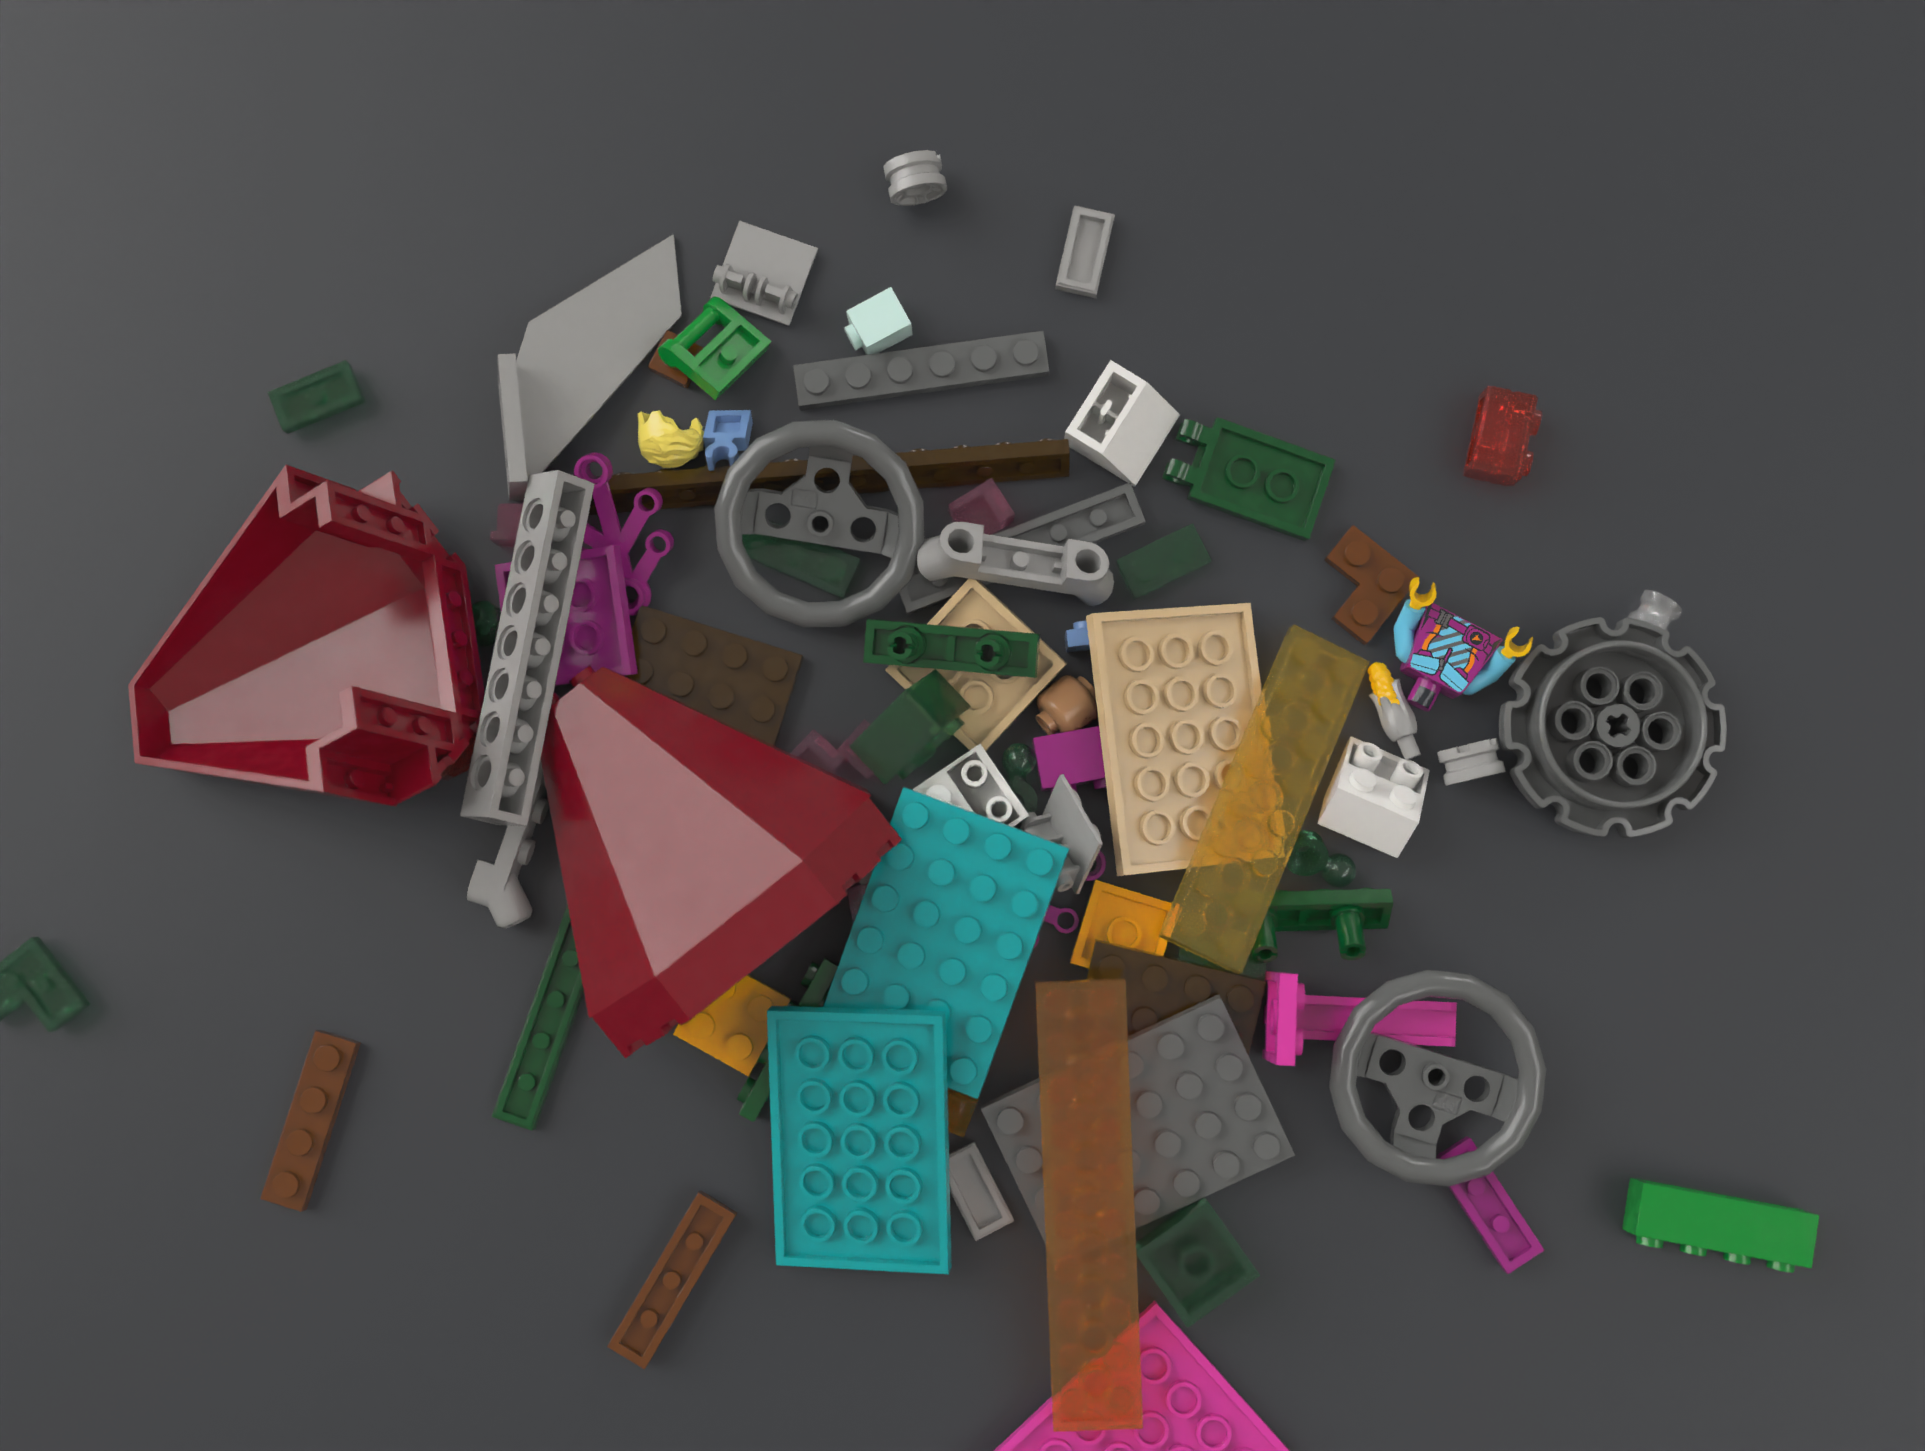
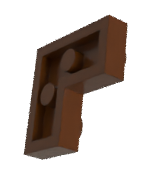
[1324,525,1420,645]

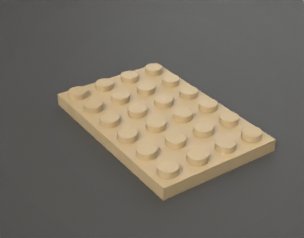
[1086,603,1283,876]

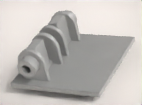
[710,221,818,326]
[1020,774,1103,894]

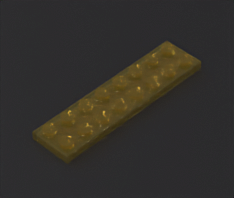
[1158,624,1370,974]

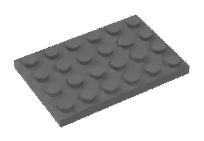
[981,994,1295,1265]

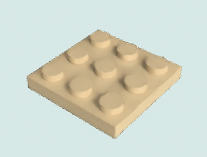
[885,579,1067,751]

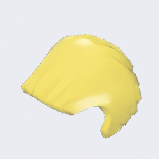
[637,410,704,468]

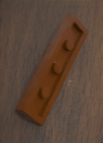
[260,1030,361,1212]
[607,1190,737,1370]

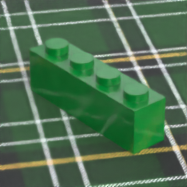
[1622,1177,1819,1273]

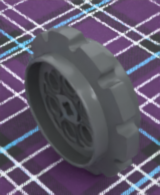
[1499,617,1727,838]

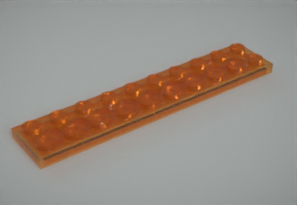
[1035,978,1143,1432]

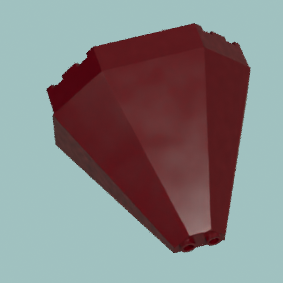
[128,464,485,807]
[540,665,902,1058]

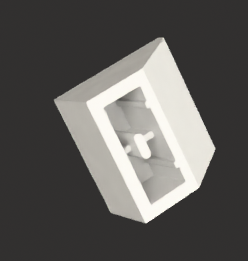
[1064,360,1180,487]
[1317,736,1430,858]
[913,744,1029,827]

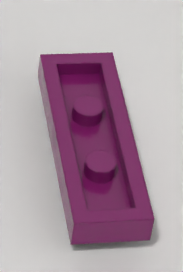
[1436,1136,1544,1274]

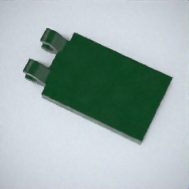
[1162,417,1336,542]

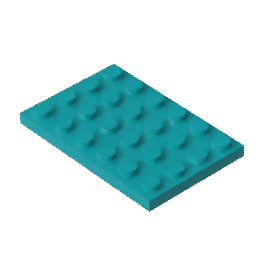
[824,787,1070,1099]
[767,1006,952,1274]

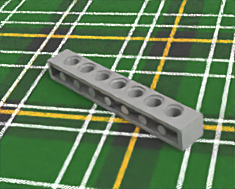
[460,470,594,826]

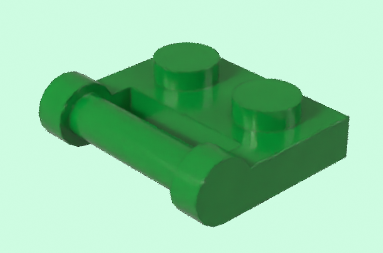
[658,296,771,400]

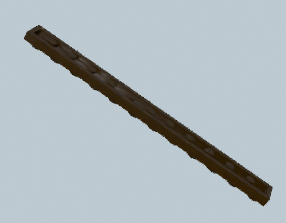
[588,438,1070,515]

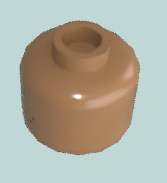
[1036,675,1098,735]

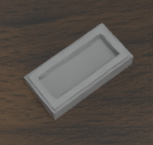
[1055,205,1115,298]
[949,1141,1014,1241]

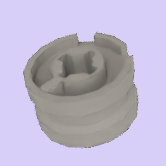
[883,150,947,206]
[1437,738,1506,786]

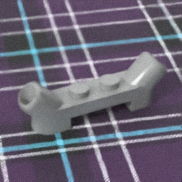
[917,522,1114,606]
[467,759,549,929]

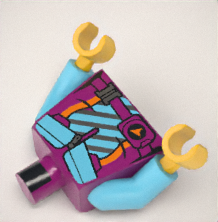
[1394,577,1533,712]

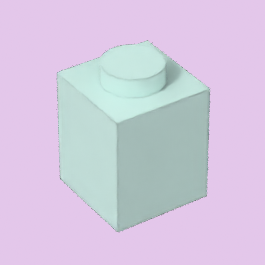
[844,287,912,355]

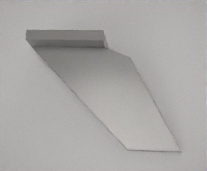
[498,234,682,501]

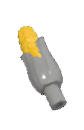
[1367,662,1421,760]

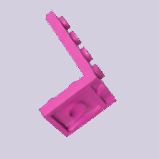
[1262,971,1457,1066]

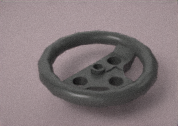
[714,420,925,628]
[1329,969,1546,1187]

